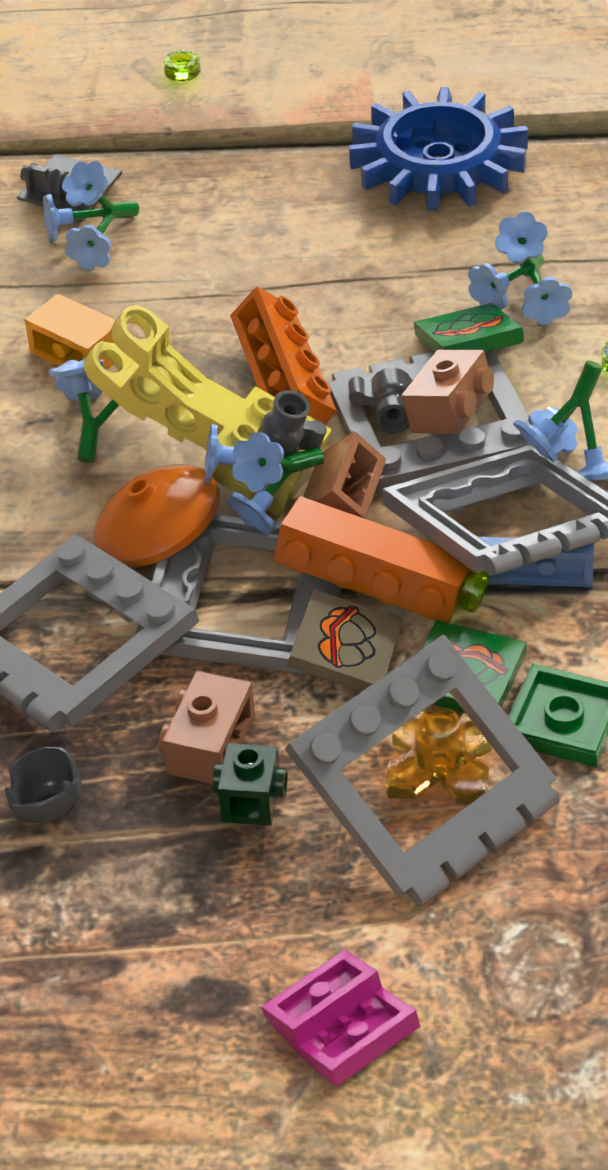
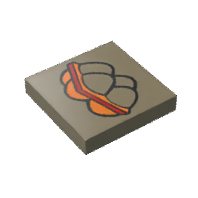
[287,588,403,692]

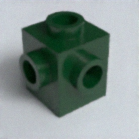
[213,743,288,826]

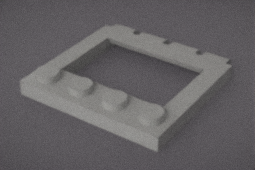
[328,350,531,494]
[383,445,608,576]
[135,514,342,674]
[0,534,199,732]
[285,634,559,907]

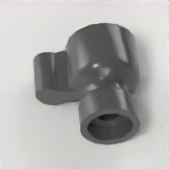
[348,367,412,434]
[257,390,327,456]

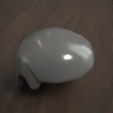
[4,746,82,823]

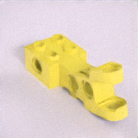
[84,306,332,518]

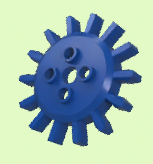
[349,87,528,210]

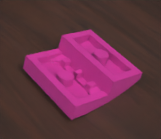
[261,950,421,1087]

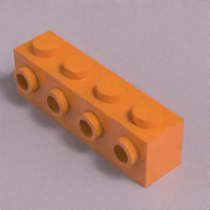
[230,286,337,425]
[273,496,471,623]

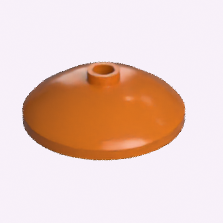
[94,464,220,568]

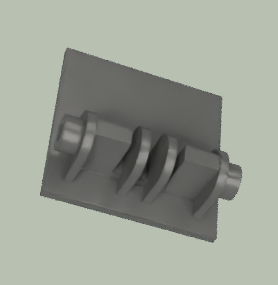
[17,154,122,211]

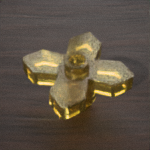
[386,708,492,803]

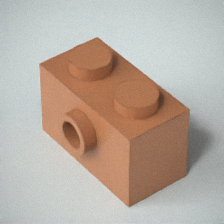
[401,350,494,434]
[303,431,386,519]
[158,671,255,784]

